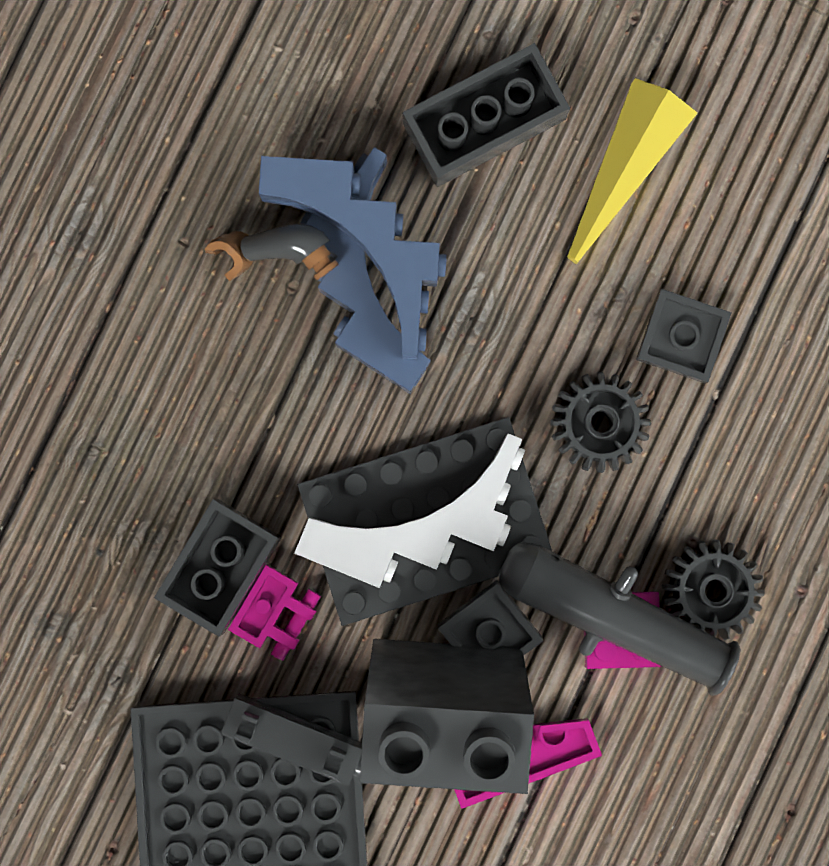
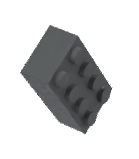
[402,43,570,187]

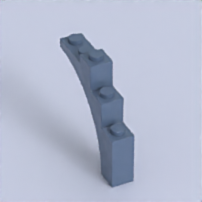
[300,147,431,394]
[259,156,447,360]

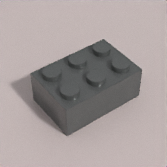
[154,499,282,637]

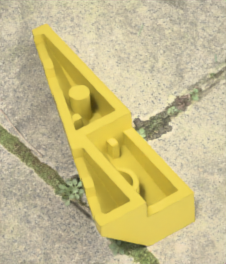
[567,78,697,264]

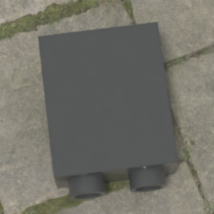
[360,639,534,794]

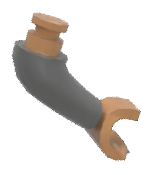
[204,224,339,281]

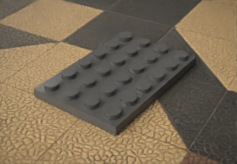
[297,417,552,626]

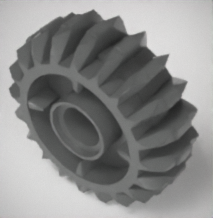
[550,372,651,473]
[662,539,765,640]

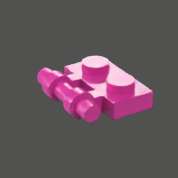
[228,564,321,661]

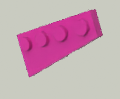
[454,718,602,809]

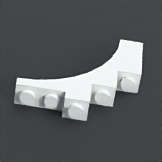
[294,434,525,588]

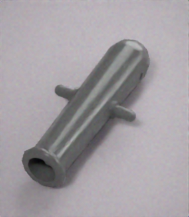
[499,542,741,696]

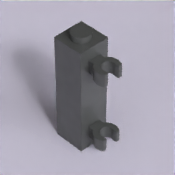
[220,693,362,786]

